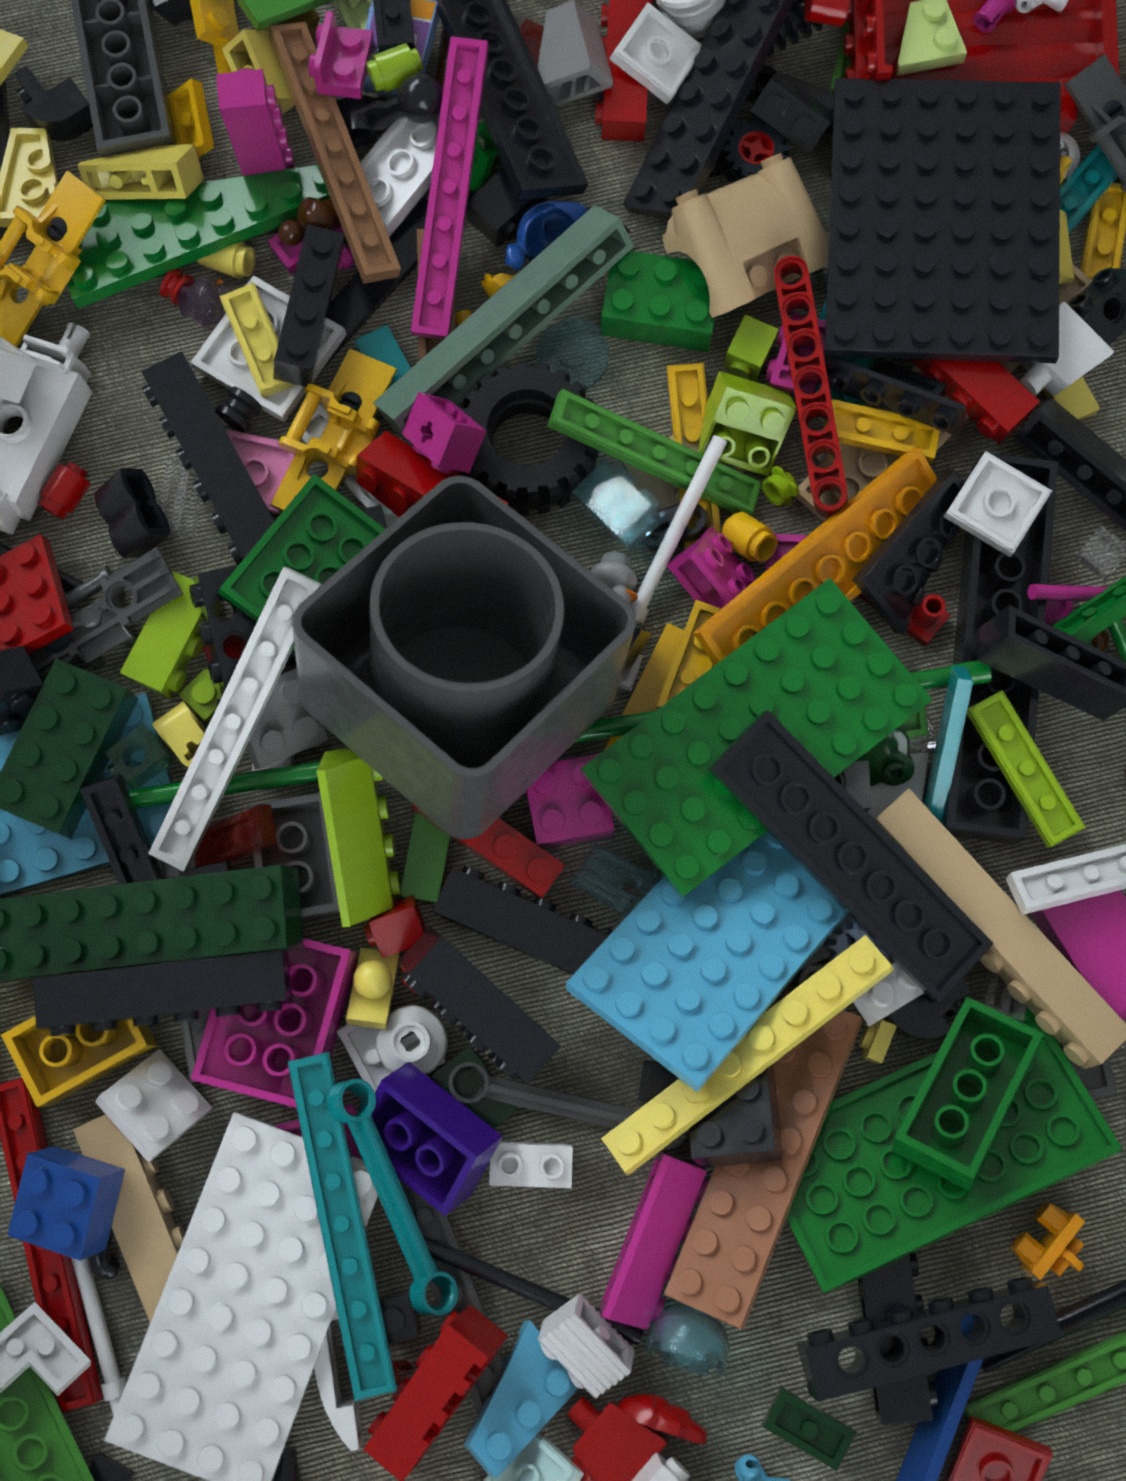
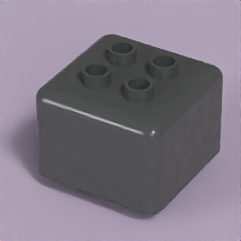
[292,476,636,839]

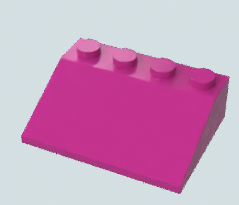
[190,938,359,1108]

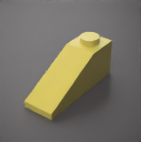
[77,144,204,200]

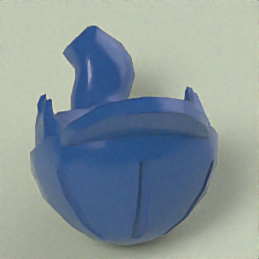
[505,200,588,272]

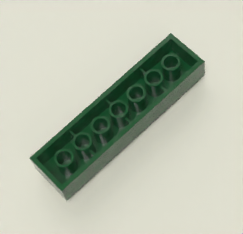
[0,865,304,982]

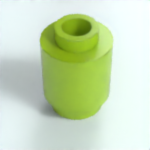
[365,43,423,93]

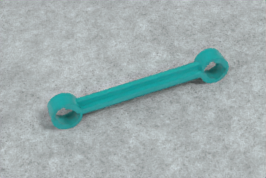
[327,1079,458,1315]

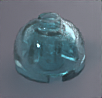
[644,1305,730,1377]

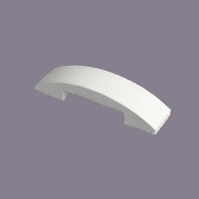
[314,1309,364,1451]

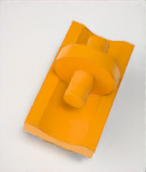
[1009,1202,1086,1280]

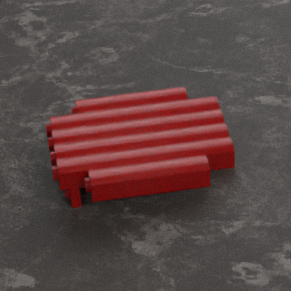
[843,0,1119,132]

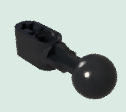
[336,73,443,149]

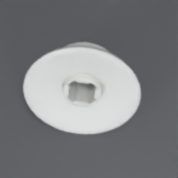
[376,1005,448,1075]

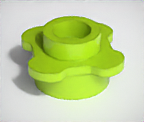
[762,466,799,506]

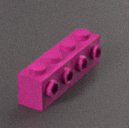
[216,68,295,176]

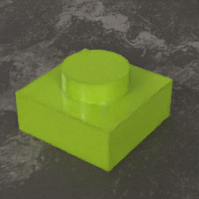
[178,668,222,723]

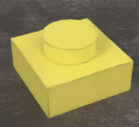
[859,1020,897,1064]

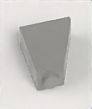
[537,0,613,106]

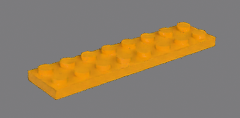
[694,448,937,666]

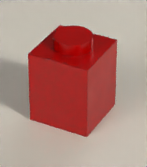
[364,895,427,958]

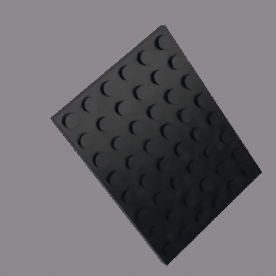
[824,78,1060,364]

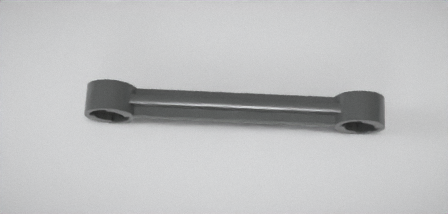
[448,1062,686,1149]

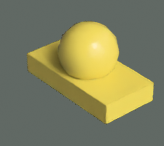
[346,947,400,1030]

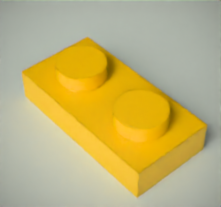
[167,78,214,159]

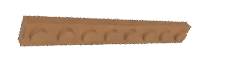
[269,21,401,284]

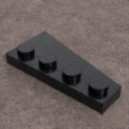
[852,470,964,635]

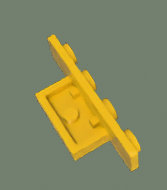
[190,0,240,74]

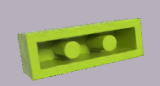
[120,571,221,700]

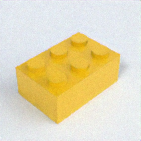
[1,1016,158,1107]

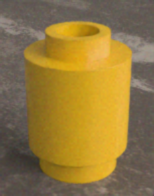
[722,512,778,562]

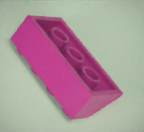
[600,1151,709,1330]

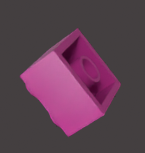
[526,753,615,849]

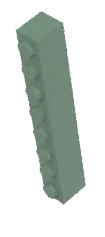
[373,205,634,445]

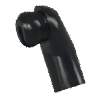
[87,1227,120,1280]

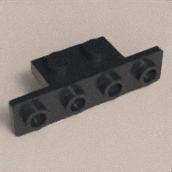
[824,356,967,437]

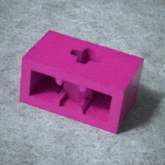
[402,392,487,474]

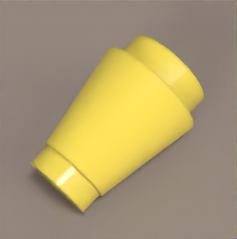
[198,242,255,279]

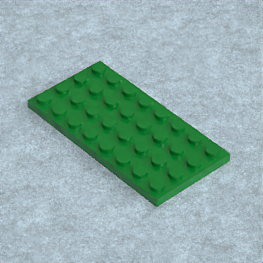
[580,578,933,898]
[786,1008,1123,1296]

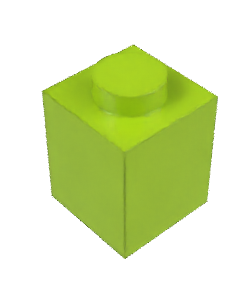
[723,315,779,382]

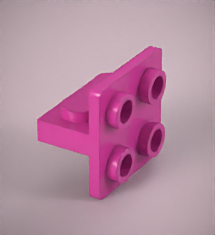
[667,526,756,608]

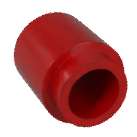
[37,462,91,520]

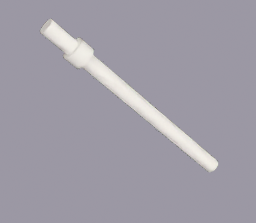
[631,435,727,625]
[71,1258,127,1416]

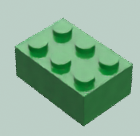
[600,250,715,352]

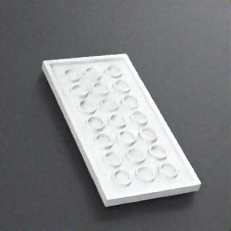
[104,1112,378,1481]

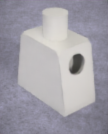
[1019,301,1115,396]

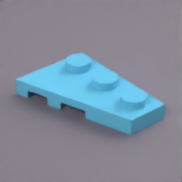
[464,1320,578,1478]

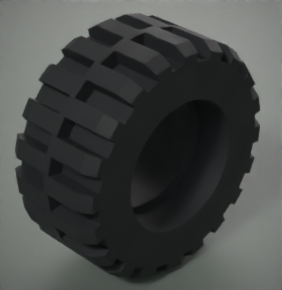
[460,362,599,515]

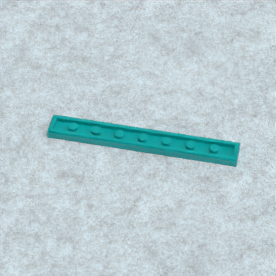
[288,1052,398,1401]

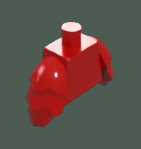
[567,1393,708,1481]

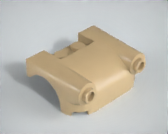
[662,153,828,318]

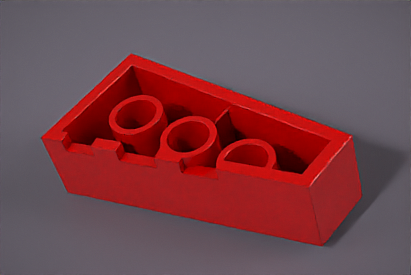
[357,431,508,517]
[363,1304,509,1481]

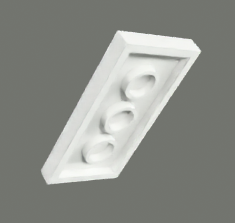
[360,115,440,237]

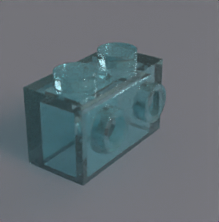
[572,459,664,552]

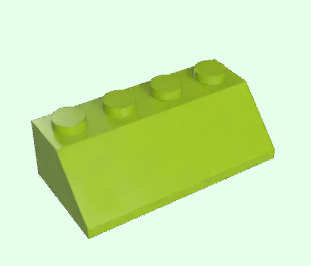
[317,748,401,928]

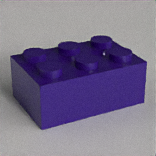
[352,1062,503,1216]

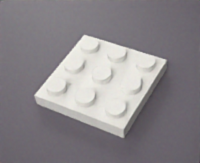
[190,275,347,423]

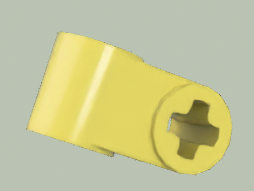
[152,701,205,768]

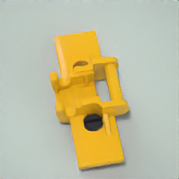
[0,171,107,347]
[270,349,397,511]

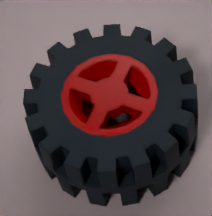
[721,118,789,182]

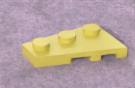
[0,128,58,228]

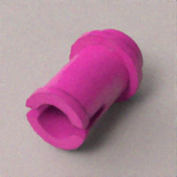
[973,0,1016,33]

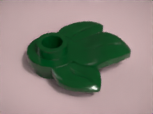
[857,727,915,787]

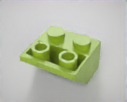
[698,371,797,476]

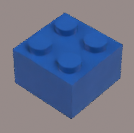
[7,1146,125,1261]

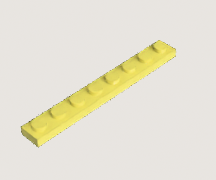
[601,935,894,1175]

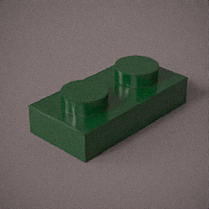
[762,1386,857,1471]

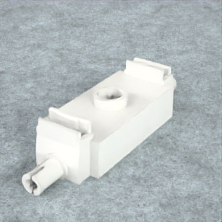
[0,323,92,535]

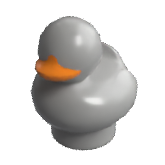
[591,552,638,605]

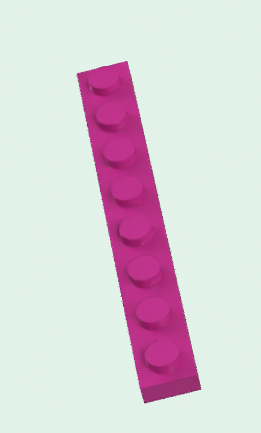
[410,36,489,340]

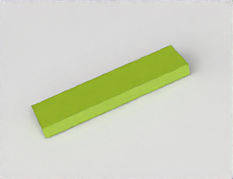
[967,690,1086,848]

